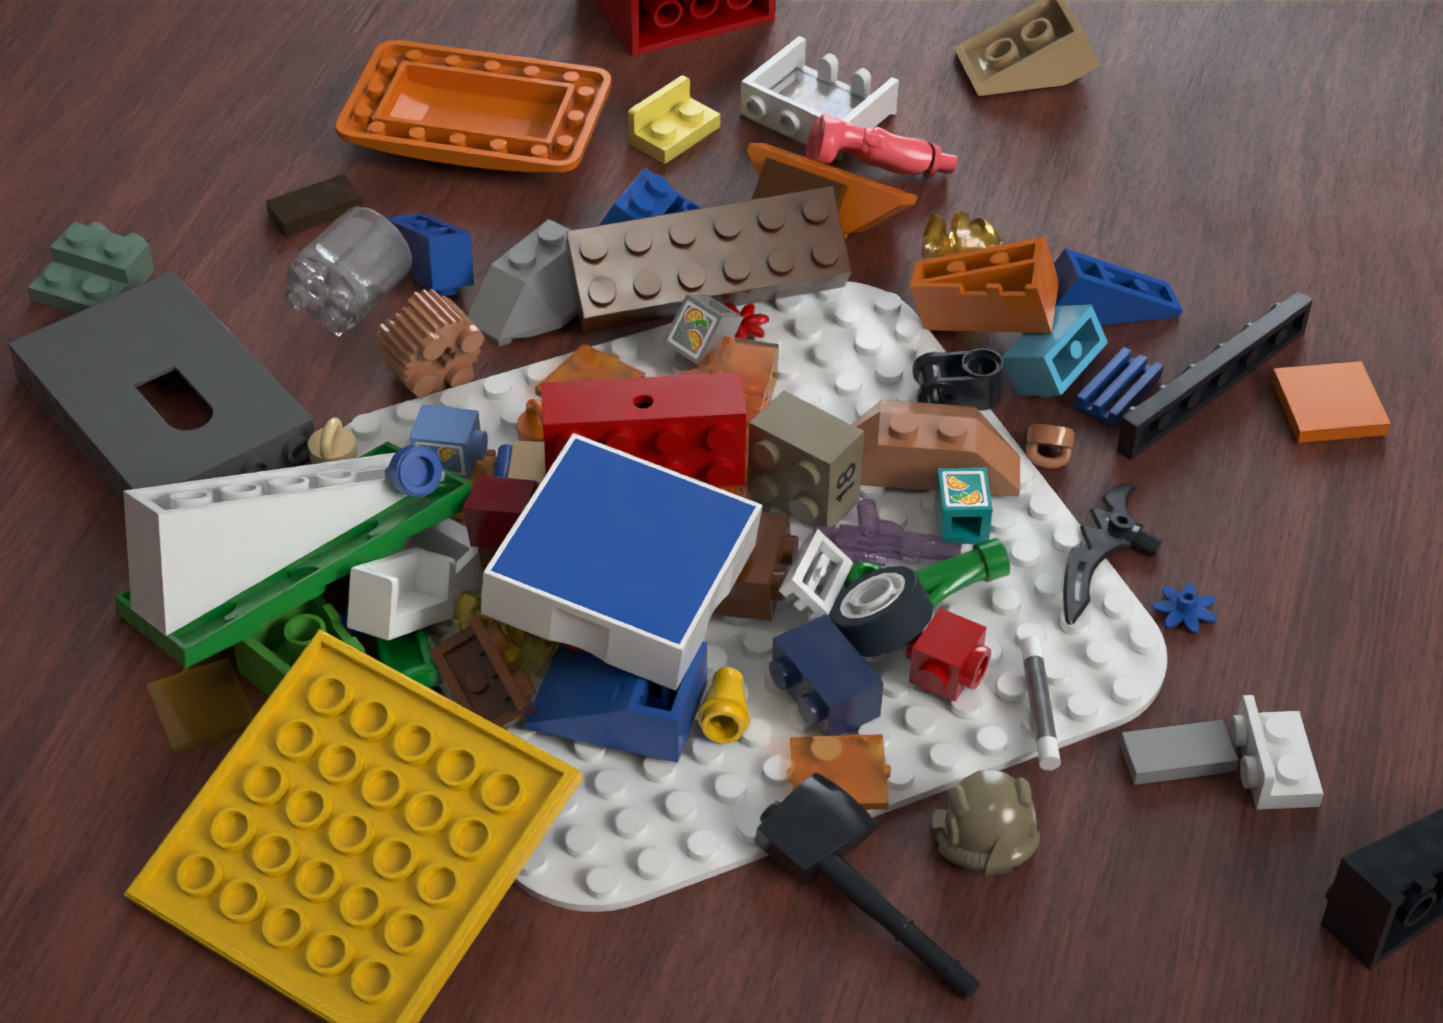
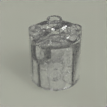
[285,206,412,336]

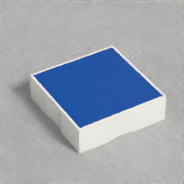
[481,433,763,691]

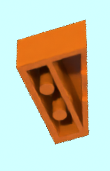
[909,236,1059,333]

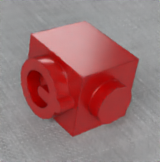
[906,608,991,702]

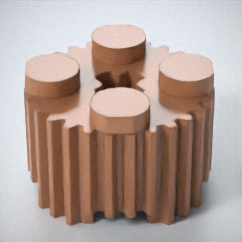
[374,289,485,398]

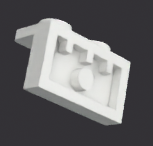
[1229,695,1323,810]

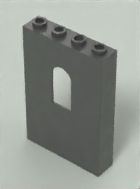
[8,271,315,503]

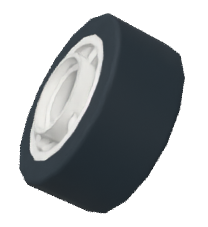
[829,566,934,657]

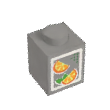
[663,294,744,369]

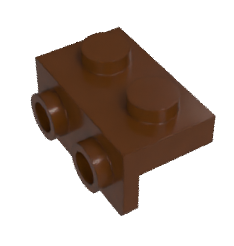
[428,613,537,730]

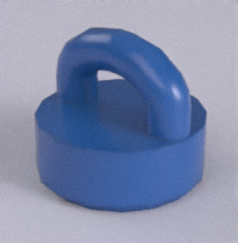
[385,445,442,497]

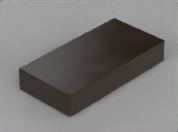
[266,174,363,236]

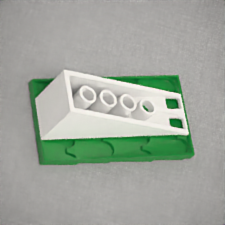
[115,441,472,668]

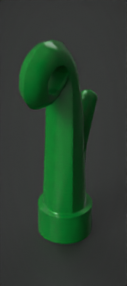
[844,538,1010,608]

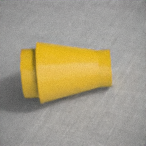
[697,667,750,743]

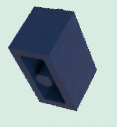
[769,614,883,741]

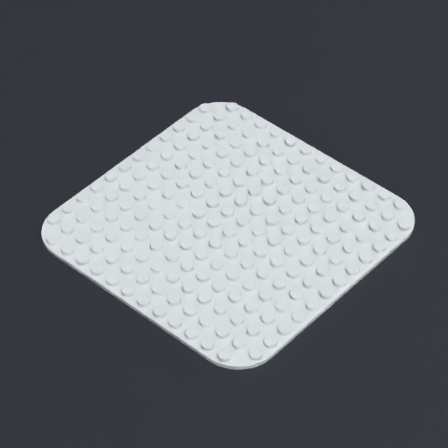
[344,281,1167,912]

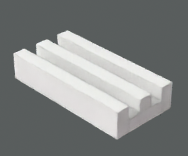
[779,529,853,621]

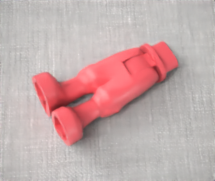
[805,114,957,178]

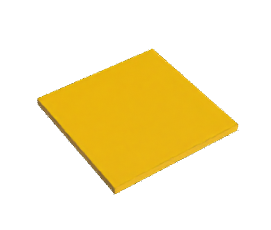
[124,629,584,1023]

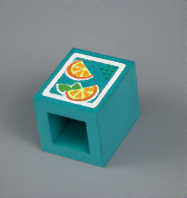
[934,467,993,544]

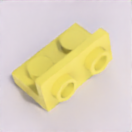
[628,75,720,164]

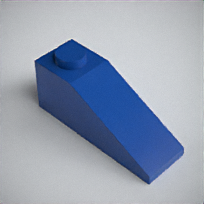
[383,213,474,296]
[1054,248,1183,325]

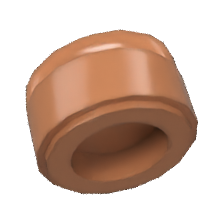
[1026,424,1075,469]

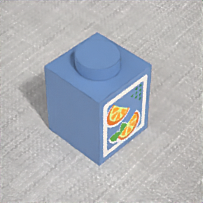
[409,404,488,479]

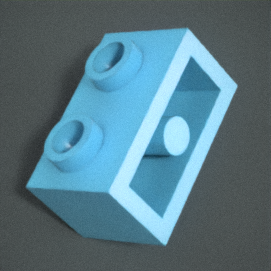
[1002,305,1108,398]

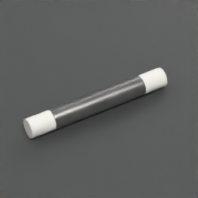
[1020,636,1061,770]

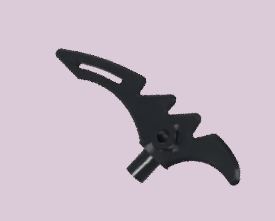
[1063,483,1163,625]

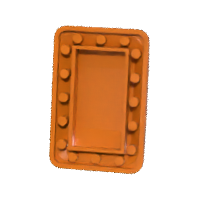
[335,40,612,173]

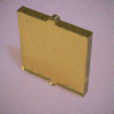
[146,657,254,755]

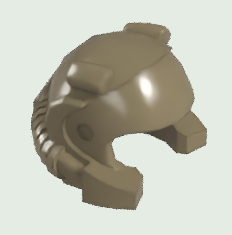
[931,769,1041,876]

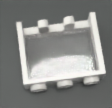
[741,36,899,161]

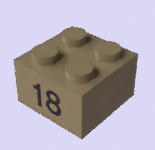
[747,390,864,534]

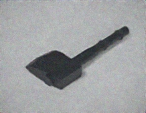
[755,772,980,1000]

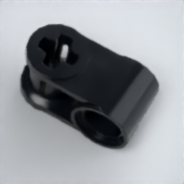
[912,348,1004,411]

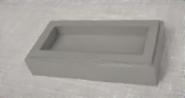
[1119,720,1239,785]

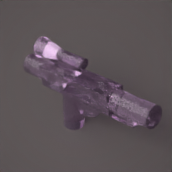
[813,498,962,567]

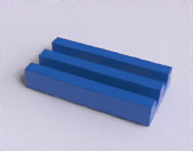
[1075,347,1163,427]

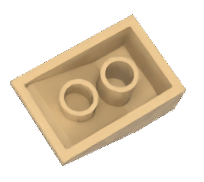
[954,0,1101,96]

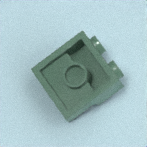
[28,221,155,314]

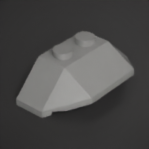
[467,219,578,347]

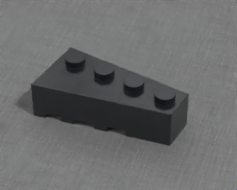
[1321,808,1443,970]

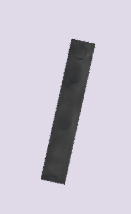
[1117,292,1312,460]

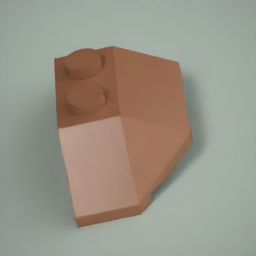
[852,400,1020,497]

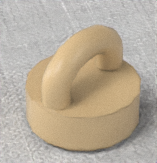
[308,417,357,464]

